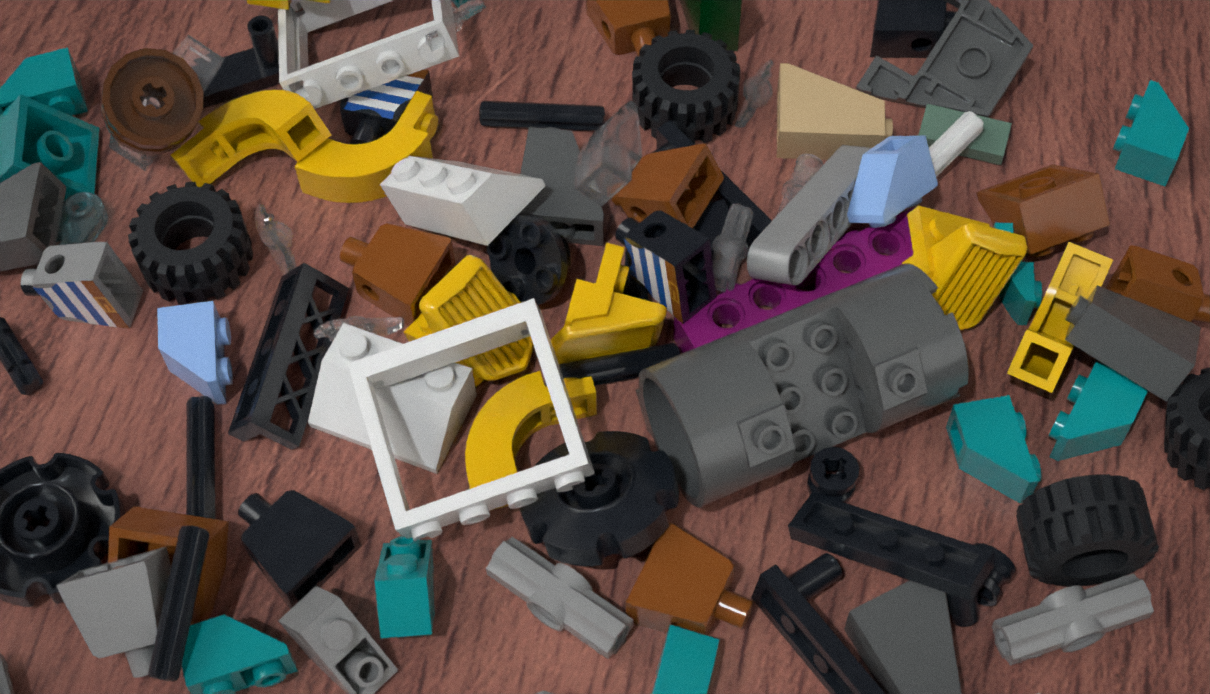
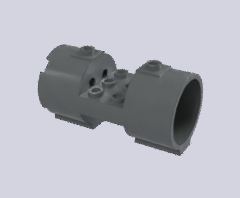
[636,263,969,508]

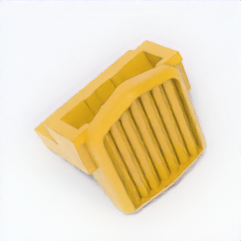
[902,206,1027,331]
[550,243,667,364]
[403,255,534,387]

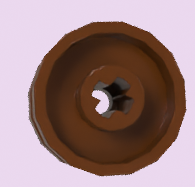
[101,48,204,155]

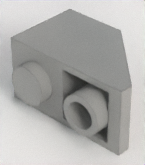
[278,586,398,694]

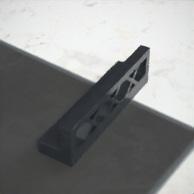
[228,263,349,450]

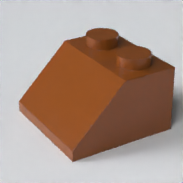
[976,164,1110,257]
[108,506,229,625]

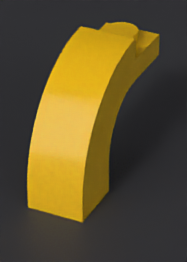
[171,90,332,187]
[295,91,438,203]
[1007,242,1113,393]
[465,371,597,511]

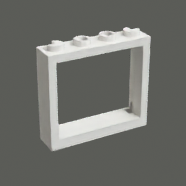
[278,0,459,109]
[347,298,595,541]

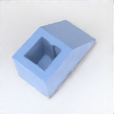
[847,135,938,228]
[157,301,233,405]

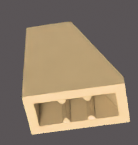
[777,63,893,160]

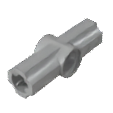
[486,537,633,659]
[991,573,1154,666]

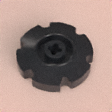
[520,431,679,566]
[0,453,125,607]

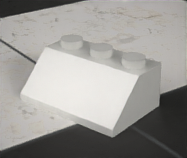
[380,156,546,246]
[308,323,476,474]

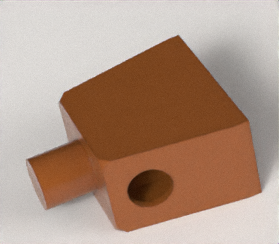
[586,0,671,56]
[610,143,724,228]
[340,223,456,326]
[1105,245,1210,323]
[626,522,754,636]

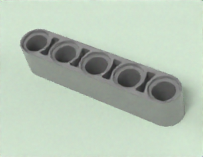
[747,145,871,285]

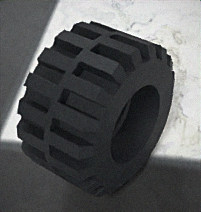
[632,29,740,144]
[128,182,253,305]
[1164,367,1210,490]
[1016,474,1159,586]

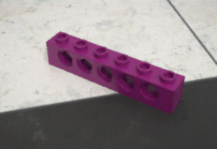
[673,208,914,353]

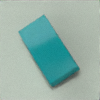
[993,222,1042,326]
[651,624,720,694]

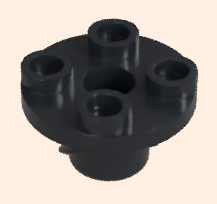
[485,214,571,305]

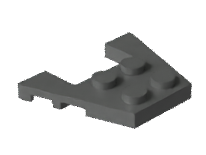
[856,0,1034,118]

